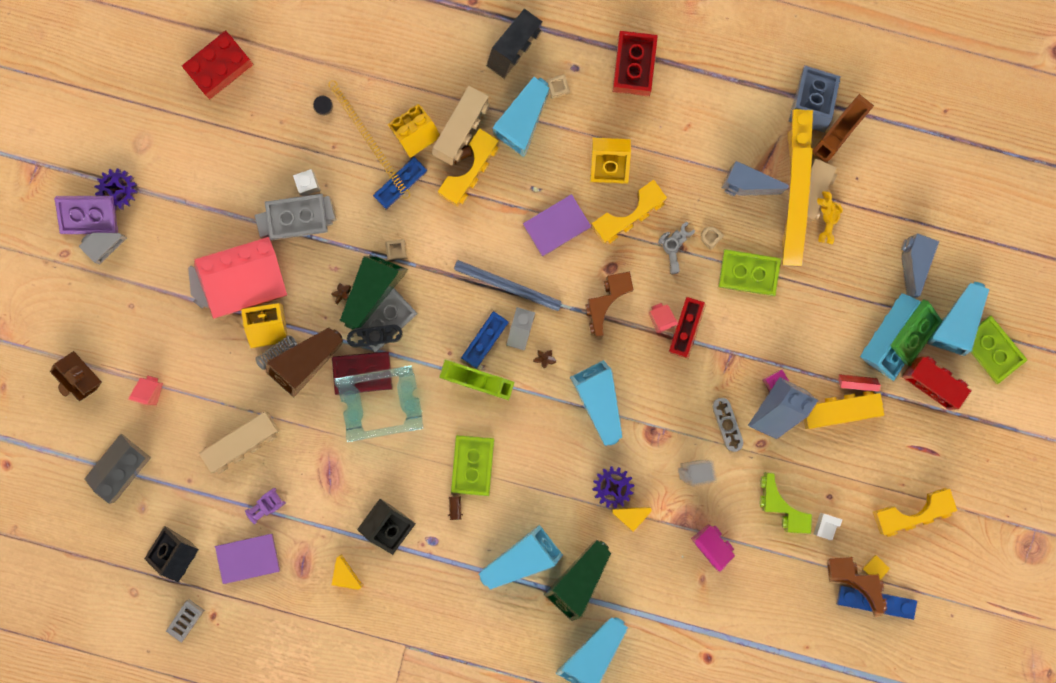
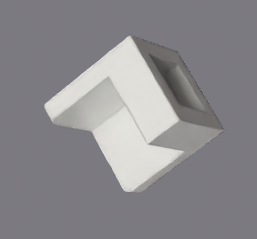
[813,513,842,540]

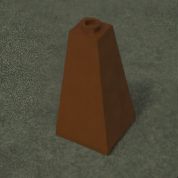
[266,327,343,398]

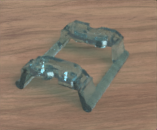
[335,365,424,442]

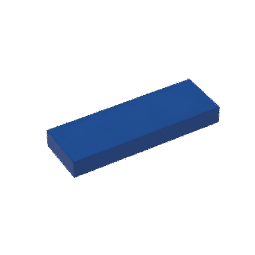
[373,157,428,210]
[461,311,509,369]

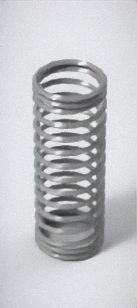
[256,335,297,370]

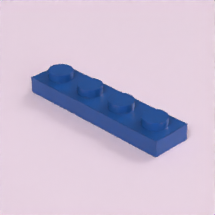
[837,585,917,620]

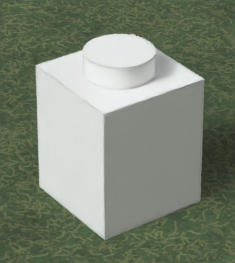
[293,169,320,196]

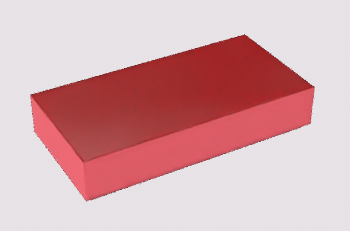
[838,374,880,392]

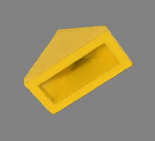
[612,507,652,532]
[331,554,363,590]

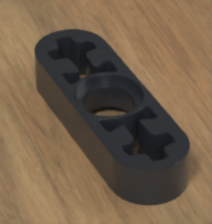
[347,324,403,348]

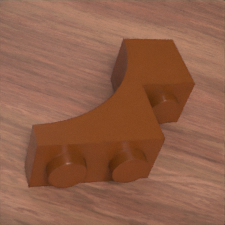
[812,94,874,163]
[585,271,634,338]
[827,557,887,617]

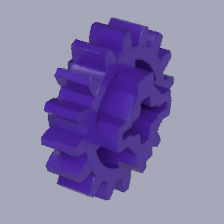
[94,168,138,211]
[592,466,634,508]

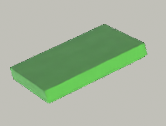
[890,299,942,366]

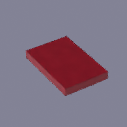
[332,351,393,395]

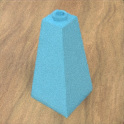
[492,77,549,157]
[927,282,989,356]
[570,360,622,446]
[478,525,563,589]
[556,617,628,683]

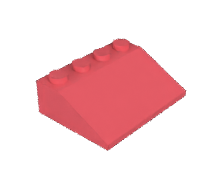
[194,237,287,319]

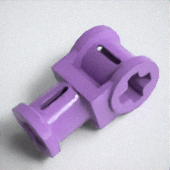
[245,488,286,524]

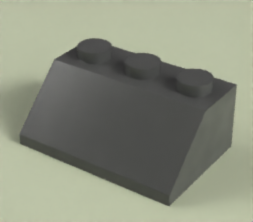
[84,434,151,504]

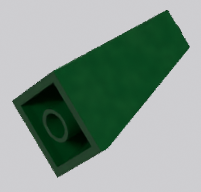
[340,255,408,330]
[544,540,611,621]

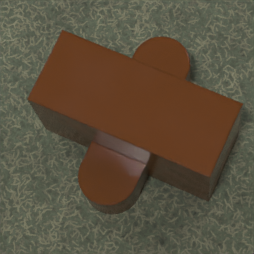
[50,351,102,402]

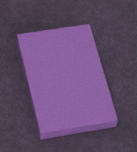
[523,194,591,257]
[54,196,118,234]
[215,533,280,584]

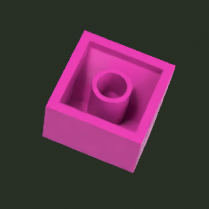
[691,524,735,572]

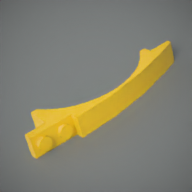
[782,109,813,266]

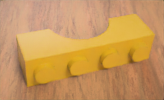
[438,128,500,207]
[591,179,667,244]
[873,488,958,537]

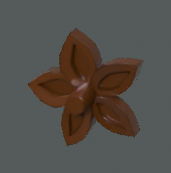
[331,283,352,304]
[533,350,556,369]

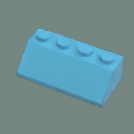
[860,293,921,381]

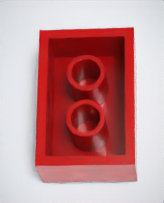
[182,30,254,100]
[612,31,658,96]
[901,356,972,410]

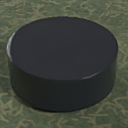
[313,96,333,116]

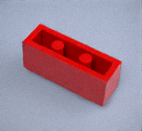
[669,297,706,359]

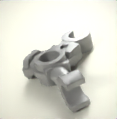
[658,222,695,274]

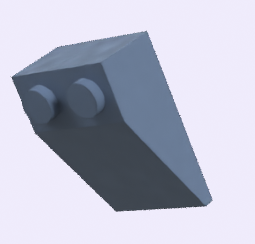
[789,65,841,133]
[722,161,789,196]
[901,233,939,298]
[748,377,818,439]

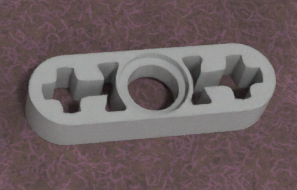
[712,398,743,452]

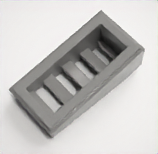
[166,599,205,643]

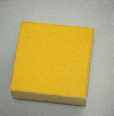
[862,555,890,580]

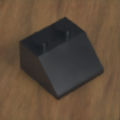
[144,526,199,583]

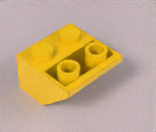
[387,104,441,158]
[241,303,288,349]

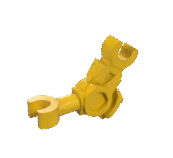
[817,191,843,245]

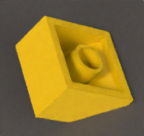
[590,138,631,184]

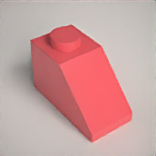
[649,303,678,334]
[128,375,163,405]

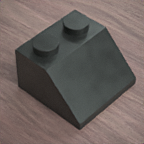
[357,499,415,555]

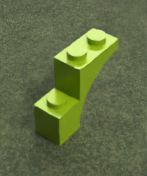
[439,359,515,400]
[760,472,812,534]

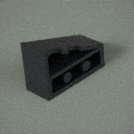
[486,9,543,79]

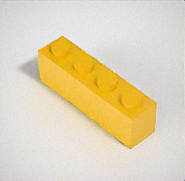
[804,391,885,429]

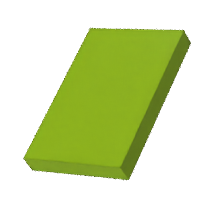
[718,249,781,296]
[971,316,1027,384]
[451,435,494,496]

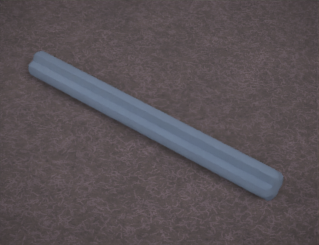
[454,260,562,311]

